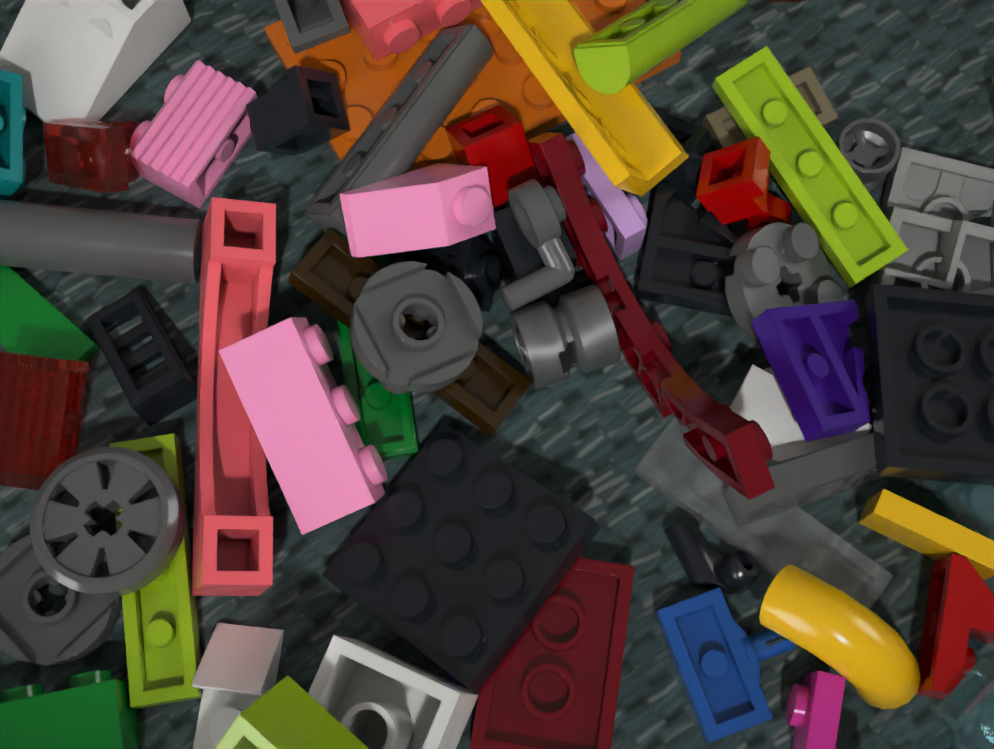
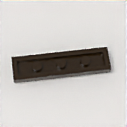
[288,228,532,437]

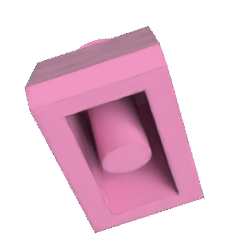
[339,163,496,258]

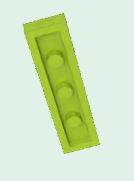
[712,46,908,288]
[110,433,203,709]

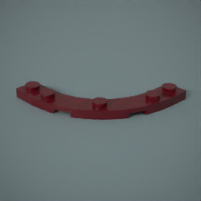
[527,132,775,500]

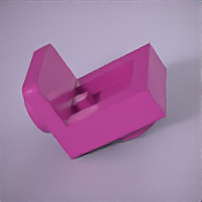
[786,670,846,749]

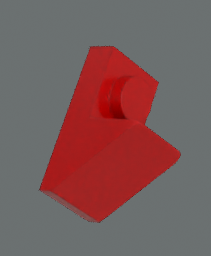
[917,553,994,700]

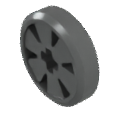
[30,447,185,597]

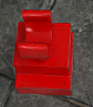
[696,136,793,232]

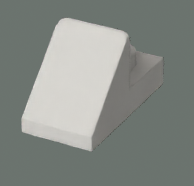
[192,623,284,749]

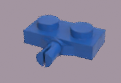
[654,587,795,743]

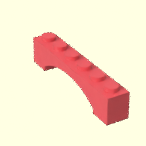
[192,197,276,596]

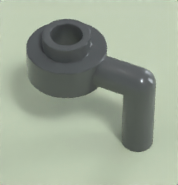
[499,179,575,312]

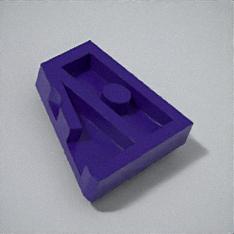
[751,299,870,442]

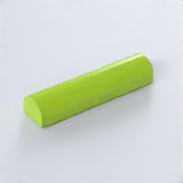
[573,0,749,94]

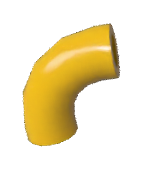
[759,564,921,709]

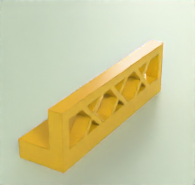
[480,0,689,197]

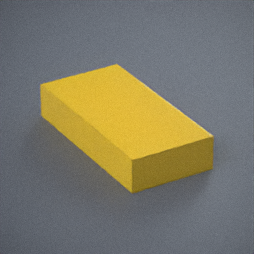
[858,489,994,580]

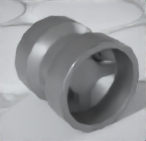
[836,118,901,194]

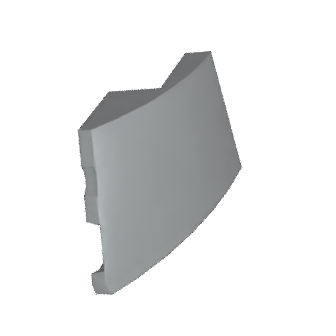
[870,147,994,295]

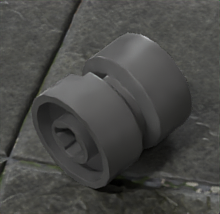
[509,285,621,390]

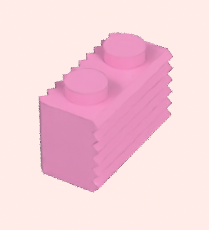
[127,60,258,209]

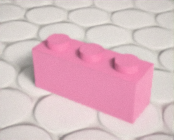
[219,317,388,535]

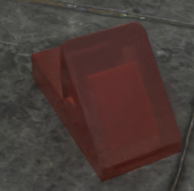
[43,121,140,193]

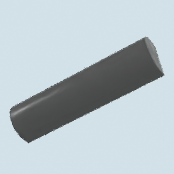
[304,24,493,241]
[0,200,203,284]

